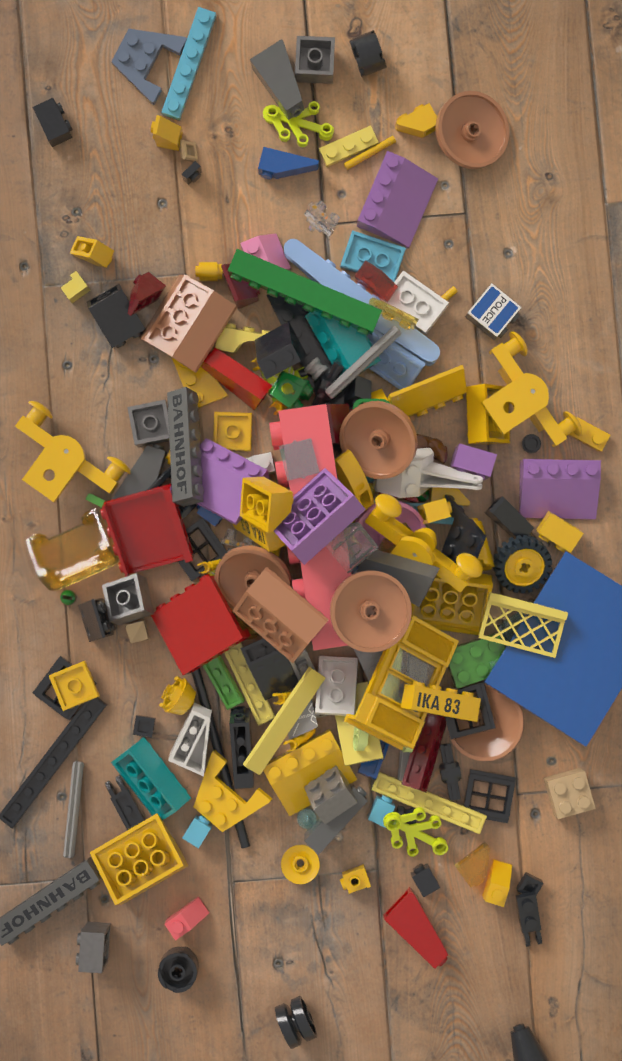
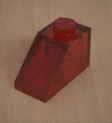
[355,260,398,303]

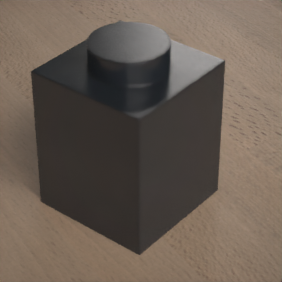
[344,376,372,407]
[411,864,440,898]

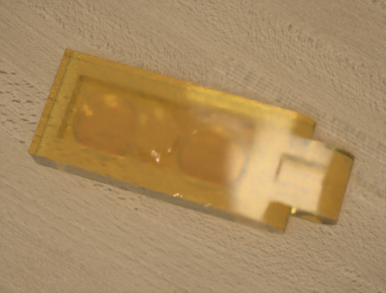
[369,298,419,330]

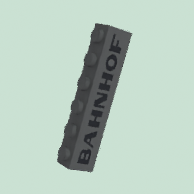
[167,387,204,507]
[0,857,102,946]

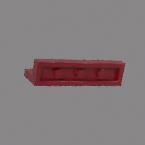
[401,713,446,793]

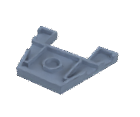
[111,29,187,105]

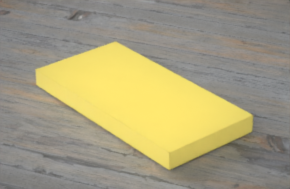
[335,682,384,766]

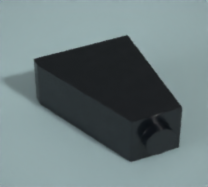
[485,496,534,539]

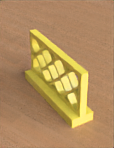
[478,592,568,658]

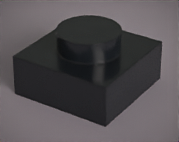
[182,161,202,185]
[133,715,156,738]
[516,872,544,896]

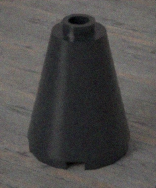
[510,1023,549,1061]

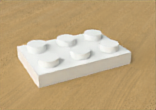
[381,271,449,335]
[315,656,358,716]

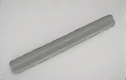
[325,326,402,399]
[63,761,84,858]

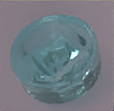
[297,808,317,829]

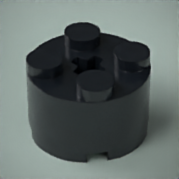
[349,30,387,77]
[158,947,199,993]

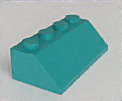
[305,293,381,377]
[111,737,191,821]

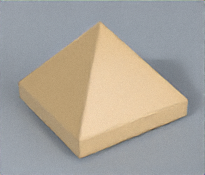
[180,140,198,162]

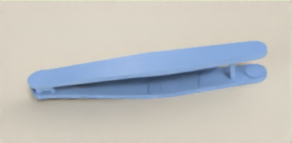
[284,239,440,366]

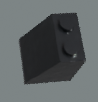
[86,284,145,348]
[255,321,307,379]

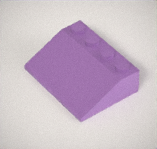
[357,151,438,248]
[196,438,270,525]
[519,459,601,519]
[274,468,366,565]

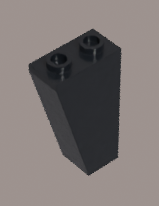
[229,706,254,789]

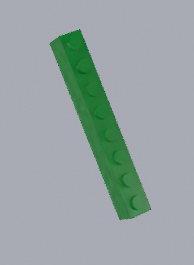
[228,249,382,336]

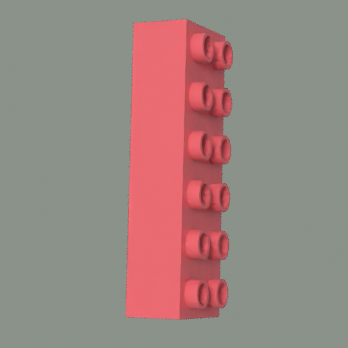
[269,404,351,651]

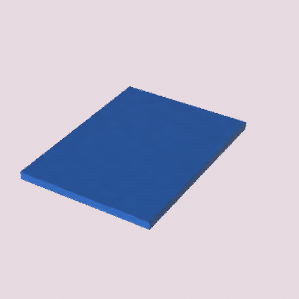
[484,551,622,747]

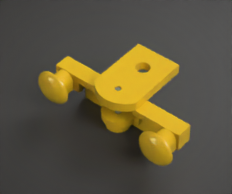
[481,331,582,447]
[15,401,131,503]
[365,494,483,593]

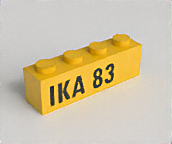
[233,518,285,552]
[401,681,481,722]

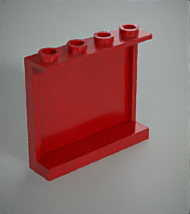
[100,484,194,577]
[151,574,251,675]

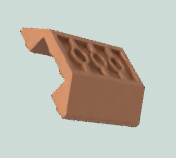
[139,275,237,373]
[233,567,328,663]

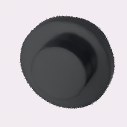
[522,434,541,453]

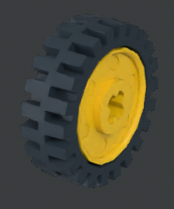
[493,535,552,594]

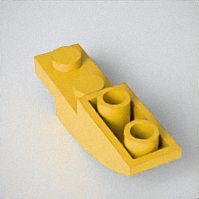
[335,450,374,523]

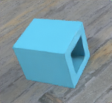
[367,795,395,828]
[182,815,212,849]

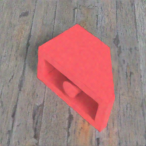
[164,896,210,941]

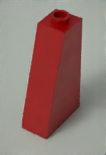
[201,348,272,411]
[383,887,448,969]

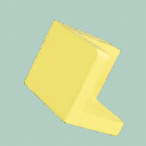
[61,271,90,303]

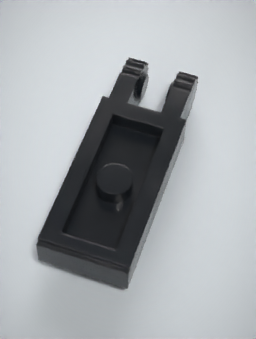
[105,775,145,830]
[515,892,542,947]

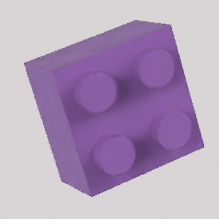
[450,443,497,480]

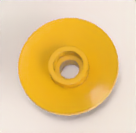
[281,845,320,884]

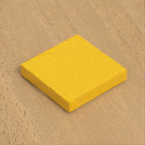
[213,412,253,452]
[49,660,100,711]

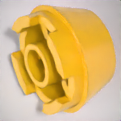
[159,676,196,715]

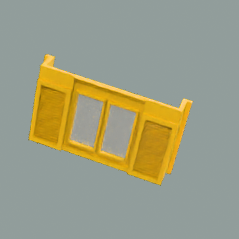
[344,615,459,750]

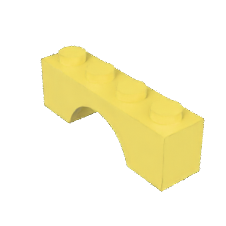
[215,323,270,353]

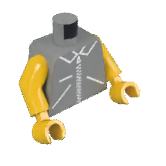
[272,692,327,752]

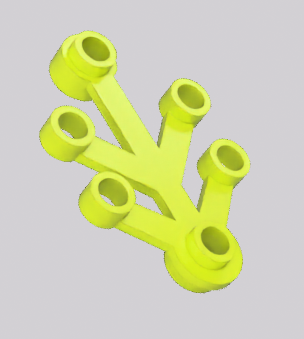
[263,101,334,147]
[383,807,448,857]

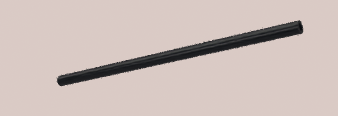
[191,668,251,849]

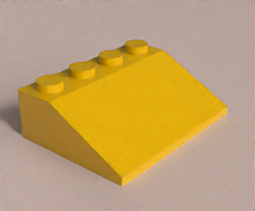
[387,365,467,420]
[411,574,493,635]
[263,729,357,816]
[90,813,189,905]

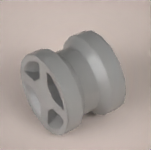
[304,357,328,381]

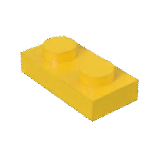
[569,417,610,452]

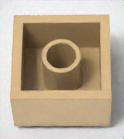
[543,768,596,819]

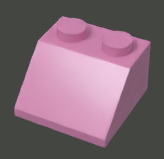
[240,234,291,270]

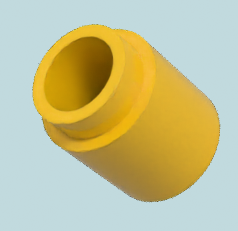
[195,262,222,281]

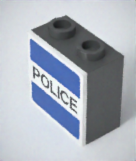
[465,283,521,340]

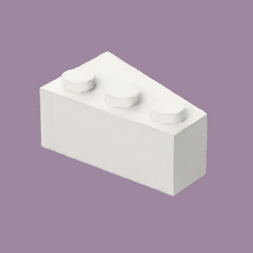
[168,703,212,777]

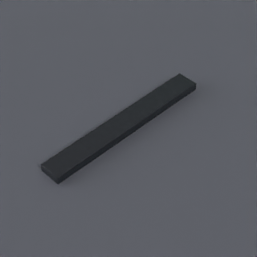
[0,697,107,829]

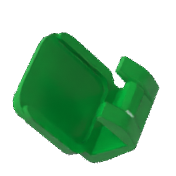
[268,371,314,410]

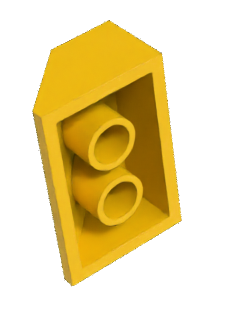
[466,384,510,445]
[240,476,294,533]

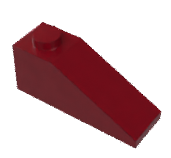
[128,272,166,316]

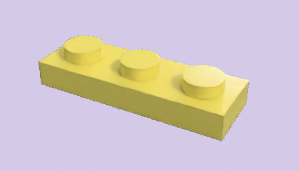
[319,126,379,167]

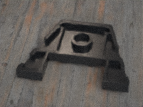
[441,494,487,564]

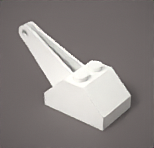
[373,448,483,498]

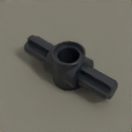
[310,362,344,406]
[439,743,462,801]

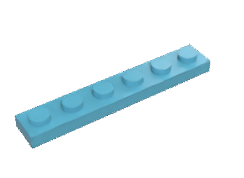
[161,7,217,121]

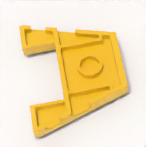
[193,750,272,832]

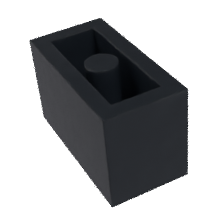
[33,98,73,147]

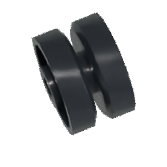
[275,996,317,1049]

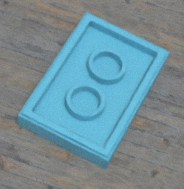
[340,230,406,284]

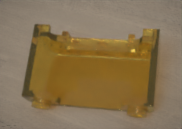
[26,509,119,591]

